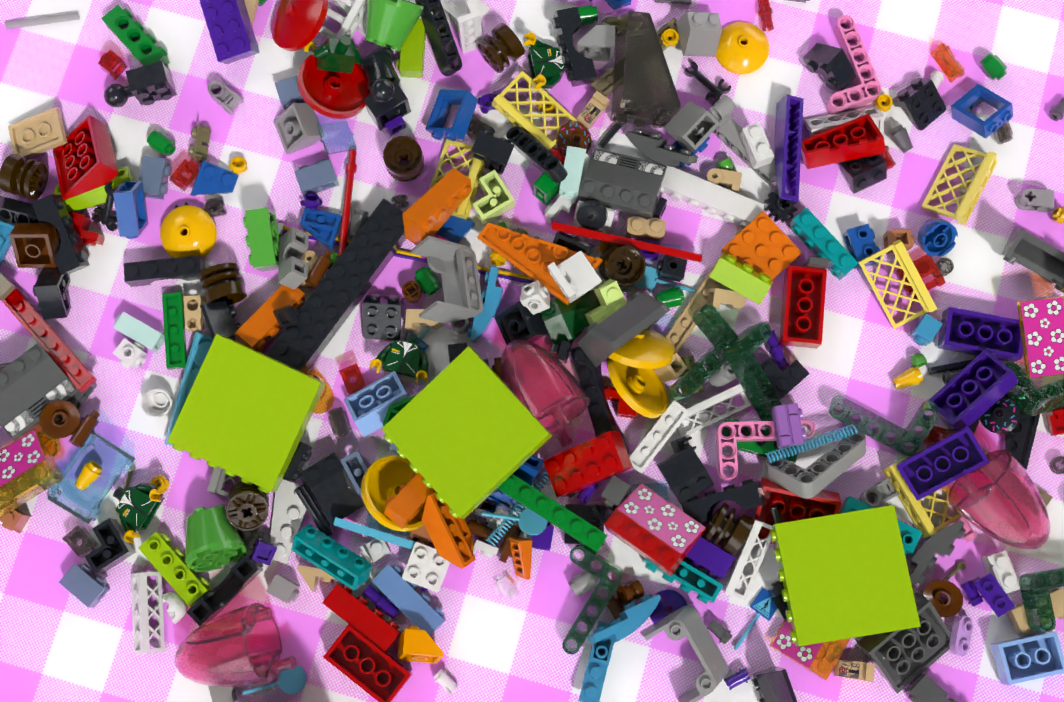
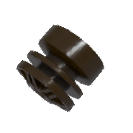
[476,23,525,73]
[383,136,424,182]
[0,154,49,200]
[598,245,646,286]
[198,263,247,305]
[226,481,269,531]
[704,502,755,555]

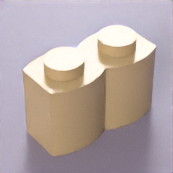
[625,217,666,242]

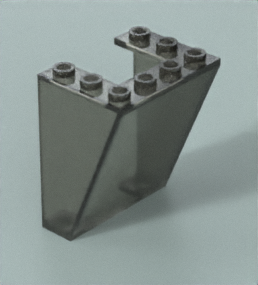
[611,11,681,128]

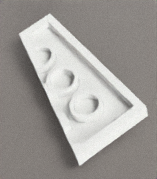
[270,479,307,565]

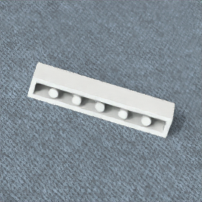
[660,166,765,228]

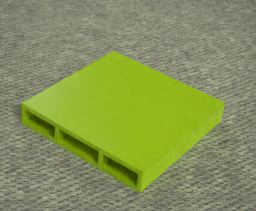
[167,334,326,493]
[382,346,553,519]
[770,505,921,647]

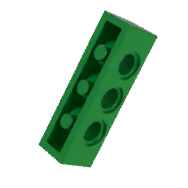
[101,5,170,66]
[721,418,800,463]

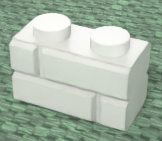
[740,122,775,169]
[981,550,1022,594]

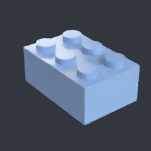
[344,371,409,437]
[990,631,1064,685]

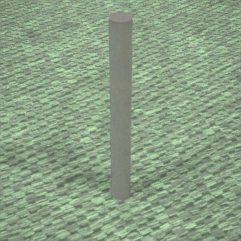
[5,12,80,29]

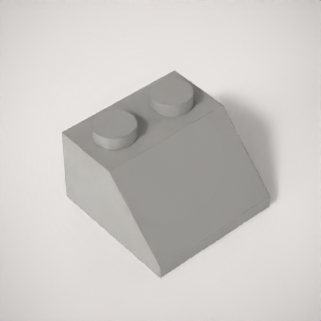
[676,12,722,57]
[577,23,615,62]
[274,103,324,154]

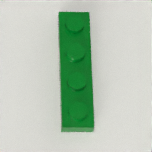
[162,292,187,370]

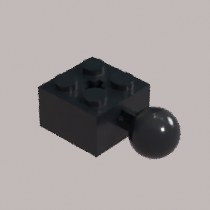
[104,61,177,108]
[364,78,411,131]

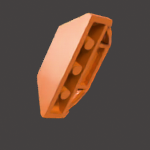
[422,491,476,569]

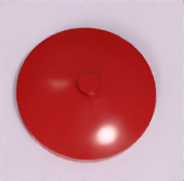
[271,0,328,52]
[297,55,370,119]

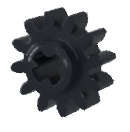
[764,189,798,223]

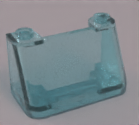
[46,430,136,524]

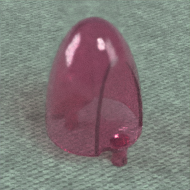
[500,339,590,447]
[948,449,1050,550]
[174,603,297,687]

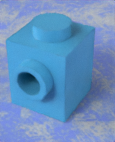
[909,313,943,346]

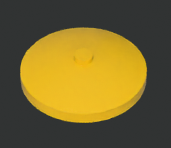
[609,328,675,369]
[607,358,669,418]
[361,456,424,532]

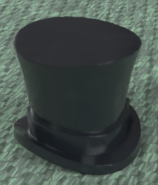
[359,47,400,91]

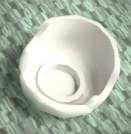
[140,387,173,418]
[162,592,187,624]

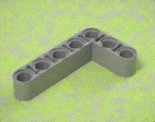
[709,95,776,184]
[766,431,866,499]

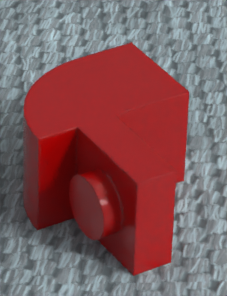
[68,211,105,247]
[604,386,637,419]

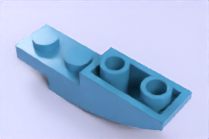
[467,266,503,343]
[588,594,661,645]
[578,621,614,702]

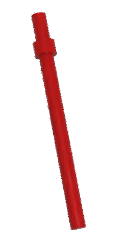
[338,150,357,257]

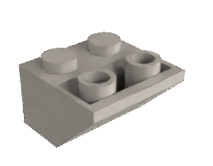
[663,101,721,152]

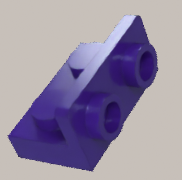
[972,573,1015,617]

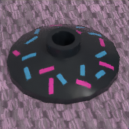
[980,396,1020,434]

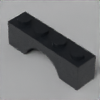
[552,7,597,87]
[32,194,90,275]
[123,255,206,287]
[681,479,767,524]
[187,555,264,627]

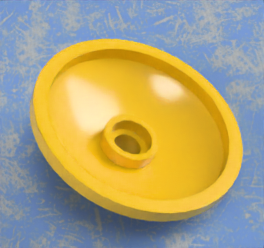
[715,22,769,75]
[160,205,217,258]

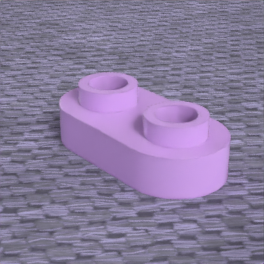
[949,615,973,656]

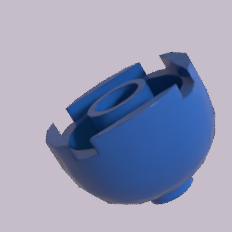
[917,218,958,257]

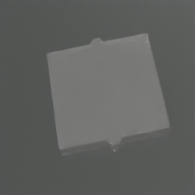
[353,427,391,462]

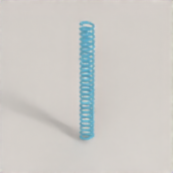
[765,424,857,463]
[485,470,550,546]

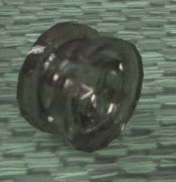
[391,194,409,209]
[205,198,224,217]
[934,258,954,276]
[1049,456,1064,475]

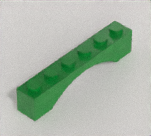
[497,474,608,553]

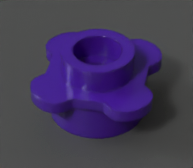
[477,93,496,114]
[300,193,323,210]

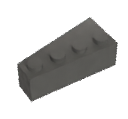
[905,673,957,702]

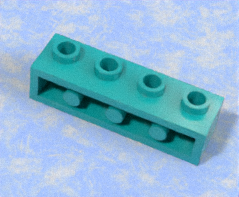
[789,208,859,281]
[839,496,923,555]
[291,524,372,591]
[642,558,723,604]

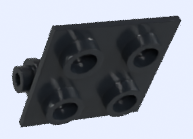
[564,504,605,545]

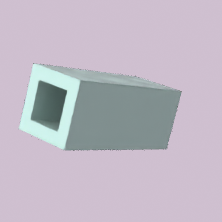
[559,146,586,199]
[113,312,165,353]

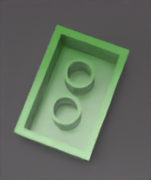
[243,207,280,272]

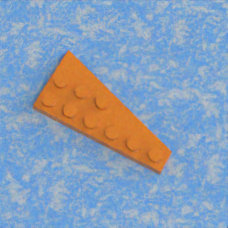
[477,223,603,306]

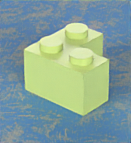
[472,170,515,226]
[585,279,627,325]

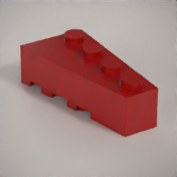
[801,113,886,169]

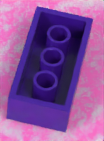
[199,0,260,64]
[938,307,1025,363]
[927,349,1018,431]
[896,425,990,501]

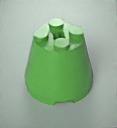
[365,0,424,51]
[185,505,247,572]

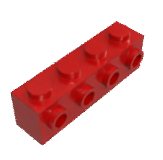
[322,583,402,652]

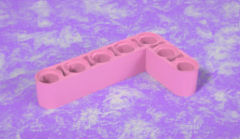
[826,15,881,114]
[716,420,815,481]

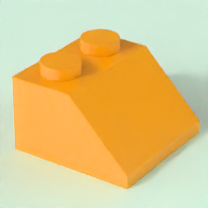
[397,626,444,664]

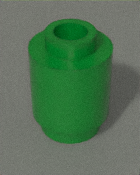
[578,5,598,25]
[980,52,1008,81]
[147,131,176,157]
[414,267,441,296]
[656,287,685,308]

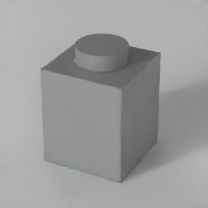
[266,574,300,603]

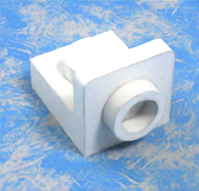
[359,539,391,564]
[473,540,499,558]

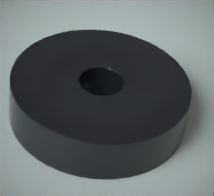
[576,200,608,230]

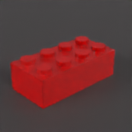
[779,265,827,349]
[543,431,633,498]
[323,624,414,702]

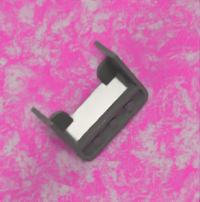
[1002,226,1064,293]
[578,292,670,367]

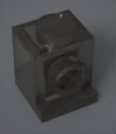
[62,525,98,557]

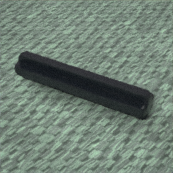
[295,485,334,536]

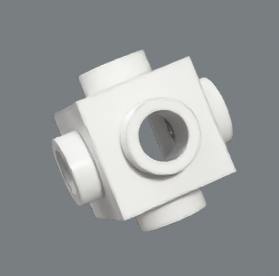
[520,280,550,315]
[112,338,148,370]

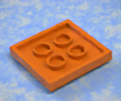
[721,211,802,280]

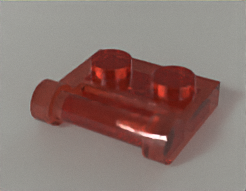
[894,254,945,299]

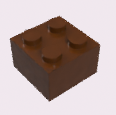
[9,223,60,268]

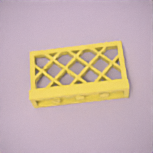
[492,70,577,151]
[429,139,487,220]
[921,144,998,225]
[859,239,937,329]
[882,447,965,538]

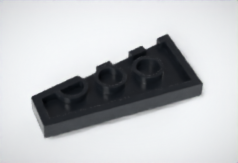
[1004,387,1045,470]

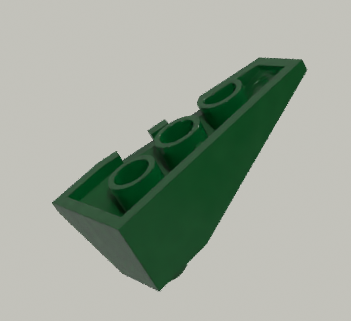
[540,290,601,346]

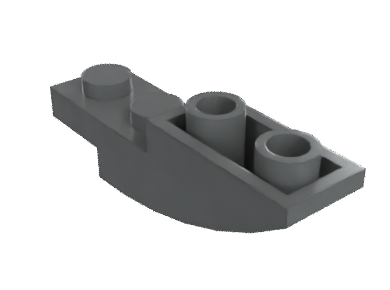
[626,129,698,167]
[910,521,966,587]

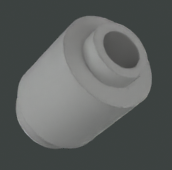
[709,363,737,387]
[568,569,599,596]

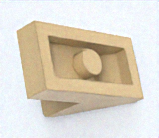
[297,565,337,592]

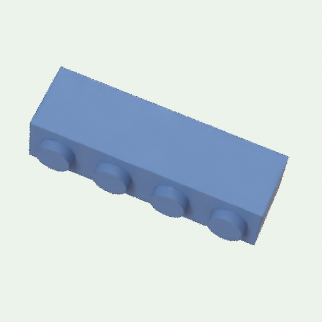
[372,564,446,636]

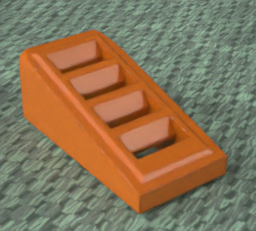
[509,536,532,580]

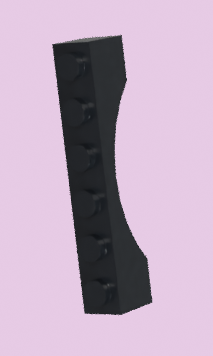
[570,346,630,454]

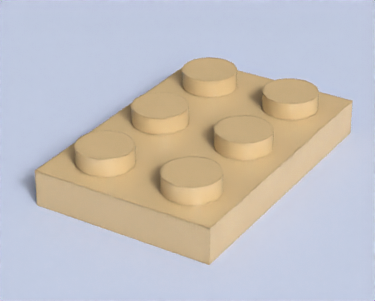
[8,107,68,158]

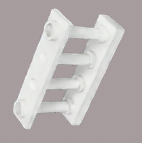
[319,0,367,39]

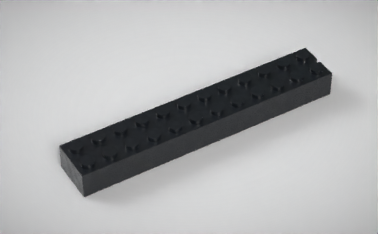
[266,198,406,374]

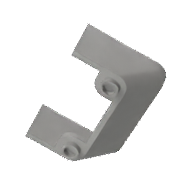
[411,236,483,323]
[640,605,728,702]

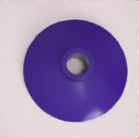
[650,589,687,623]

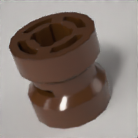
[402,281,422,303]
[616,579,644,604]

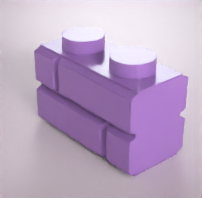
[771,403,807,448]

